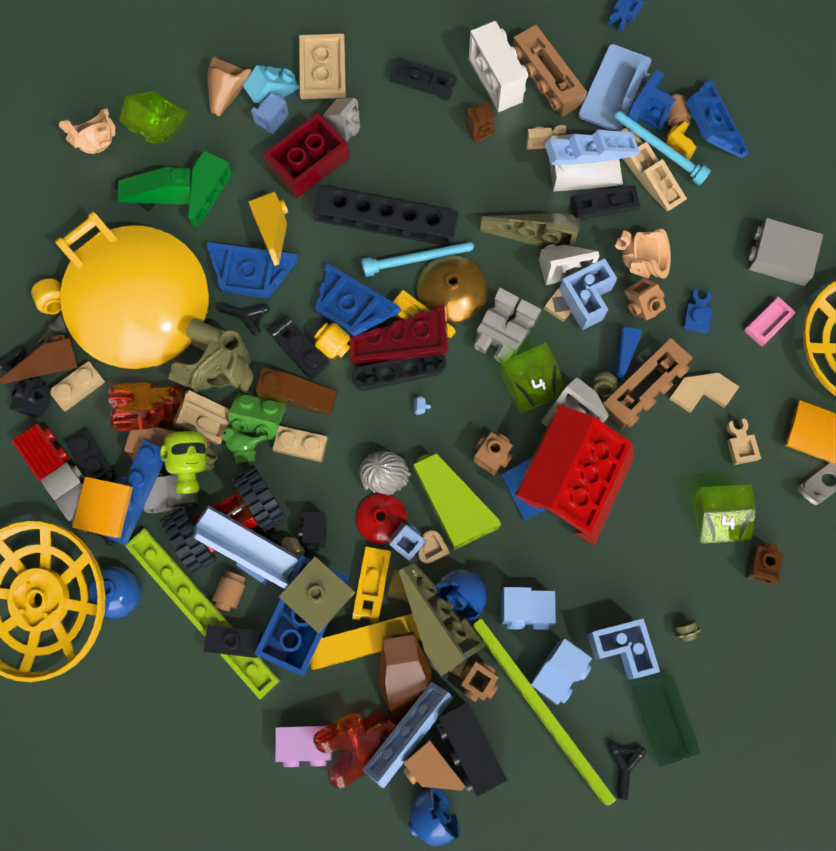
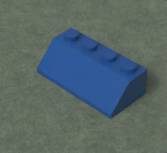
[254,556,349,677]

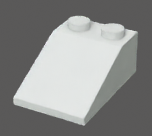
[549,134,623,192]

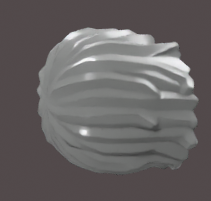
[359,450,411,495]

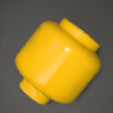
[31,278,61,314]
[314,323,350,359]

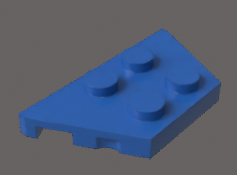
[686,79,750,158]
[207,242,299,299]
[315,263,401,336]

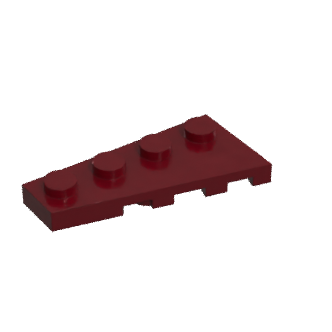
[350,304,449,364]

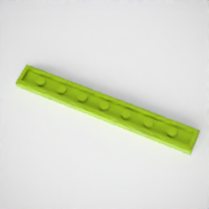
[124,528,281,699]
[473,618,616,806]

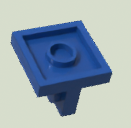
[625,69,676,132]

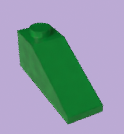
[188,151,232,230]
[118,167,190,205]

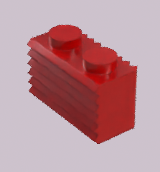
[12,424,70,482]

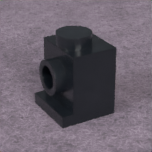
[298,512,327,551]

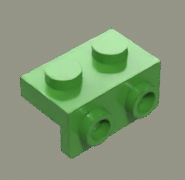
[229,393,286,441]

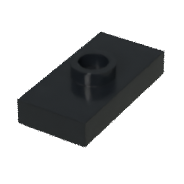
[203,625,261,658]

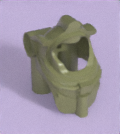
[168,319,253,393]

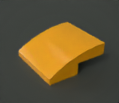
[784,400,836,464]
[72,477,133,538]

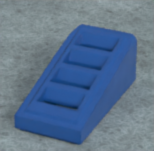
[614,327,642,382]

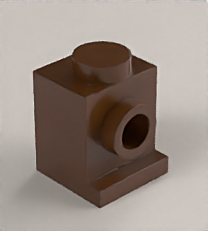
[465,101,496,143]
[746,543,784,585]

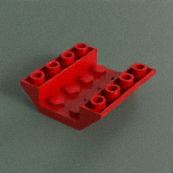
[515,405,635,545]

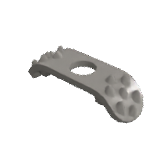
[798,463,836,505]

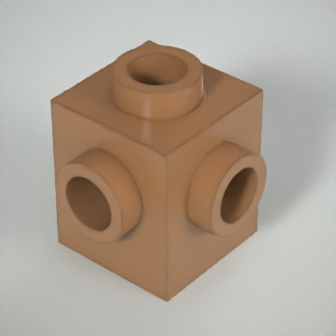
[624,278,666,321]
[474,432,513,476]
[459,661,499,702]

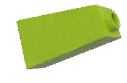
[414,454,501,550]

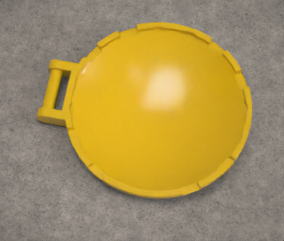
[54,211,209,369]

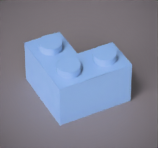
[559,259,617,330]
[500,587,556,630]
[587,618,660,680]
[530,639,592,705]

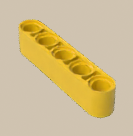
[310,614,422,670]

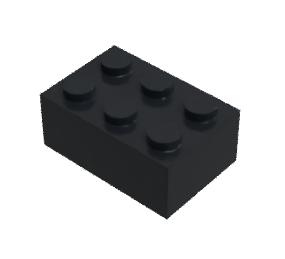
[436,702,507,797]

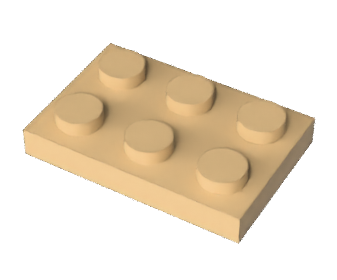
[299,34,346,99]

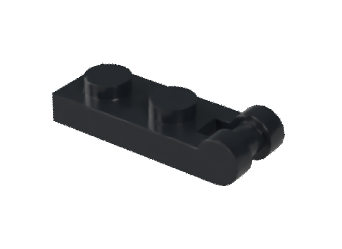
[390,57,457,100]
[570,185,640,221]
[267,315,330,380]

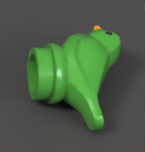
[219,427,267,464]

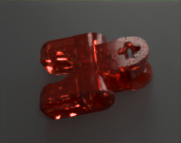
[107,382,185,431]
[313,712,397,788]

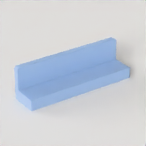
[194,505,299,589]
[363,682,453,788]

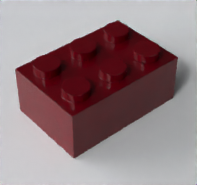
[263,112,350,199]

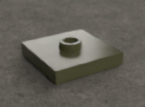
[279,557,355,633]

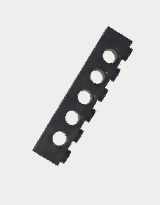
[313,185,458,246]

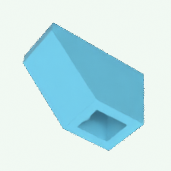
[243,65,300,103]

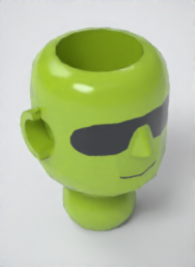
[160,431,209,494]

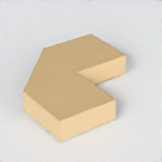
[670,373,739,413]

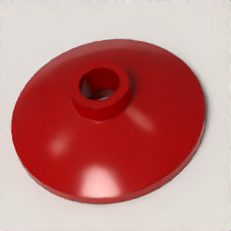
[356,493,407,544]

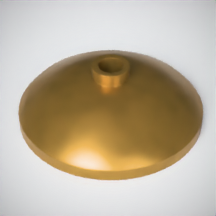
[417,255,488,323]

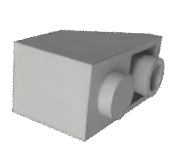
[323,98,360,142]

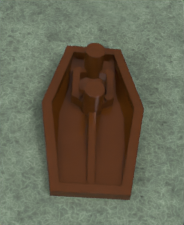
[378,632,431,725]

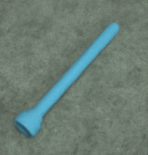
[614,111,711,186]
[361,242,474,277]

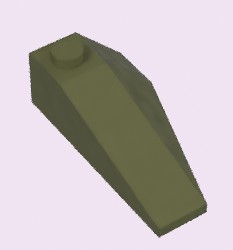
[480,213,581,248]
[399,563,486,676]

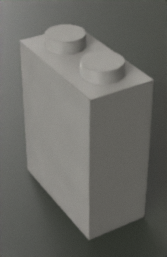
[748,218,823,286]

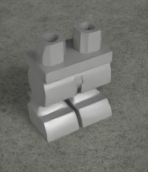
[474,288,541,364]

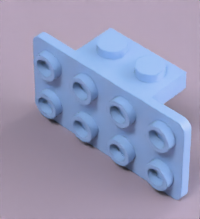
[579,44,651,131]

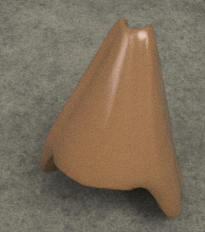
[207,57,252,117]

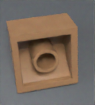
[403,740,465,791]

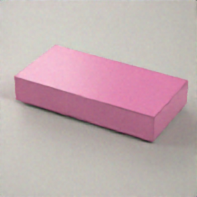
[744,297,796,347]

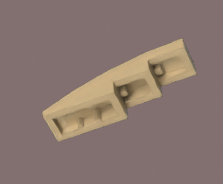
[621,127,687,212]

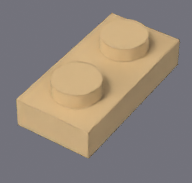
[50,361,105,412]
[273,426,328,462]

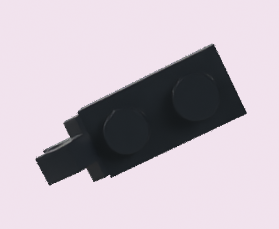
[66,429,115,482]

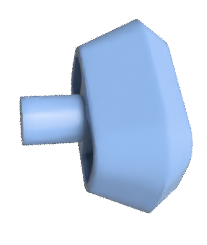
[414,395,431,415]

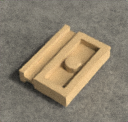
[172,390,230,445]

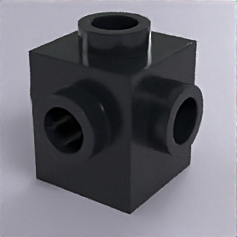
[9,378,52,418]

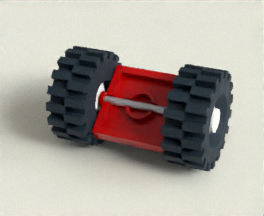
[160,463,287,575]

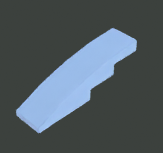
[544,130,640,165]

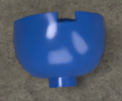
[87,566,142,619]
[435,569,487,622]
[408,787,460,846]

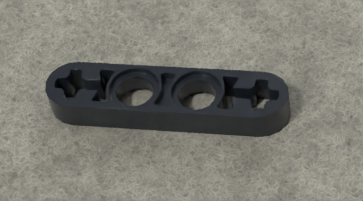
[352,354,446,391]

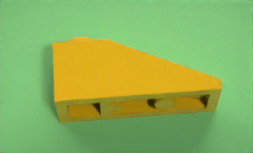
[248,192,288,266]

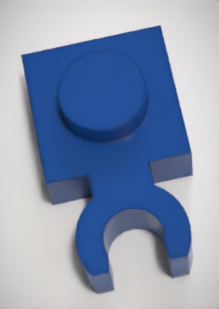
[608,0,645,32]
[683,289,712,334]

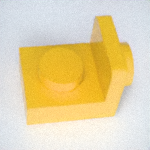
[666,121,696,160]

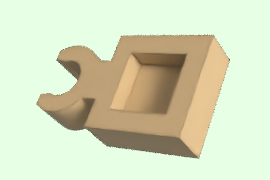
[726,419,761,465]

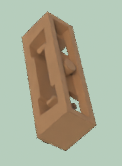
[512,25,587,117]
[603,338,693,431]

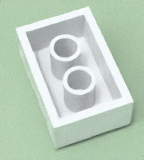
[469,21,528,112]

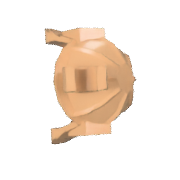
[59,108,115,154]
[615,229,671,279]

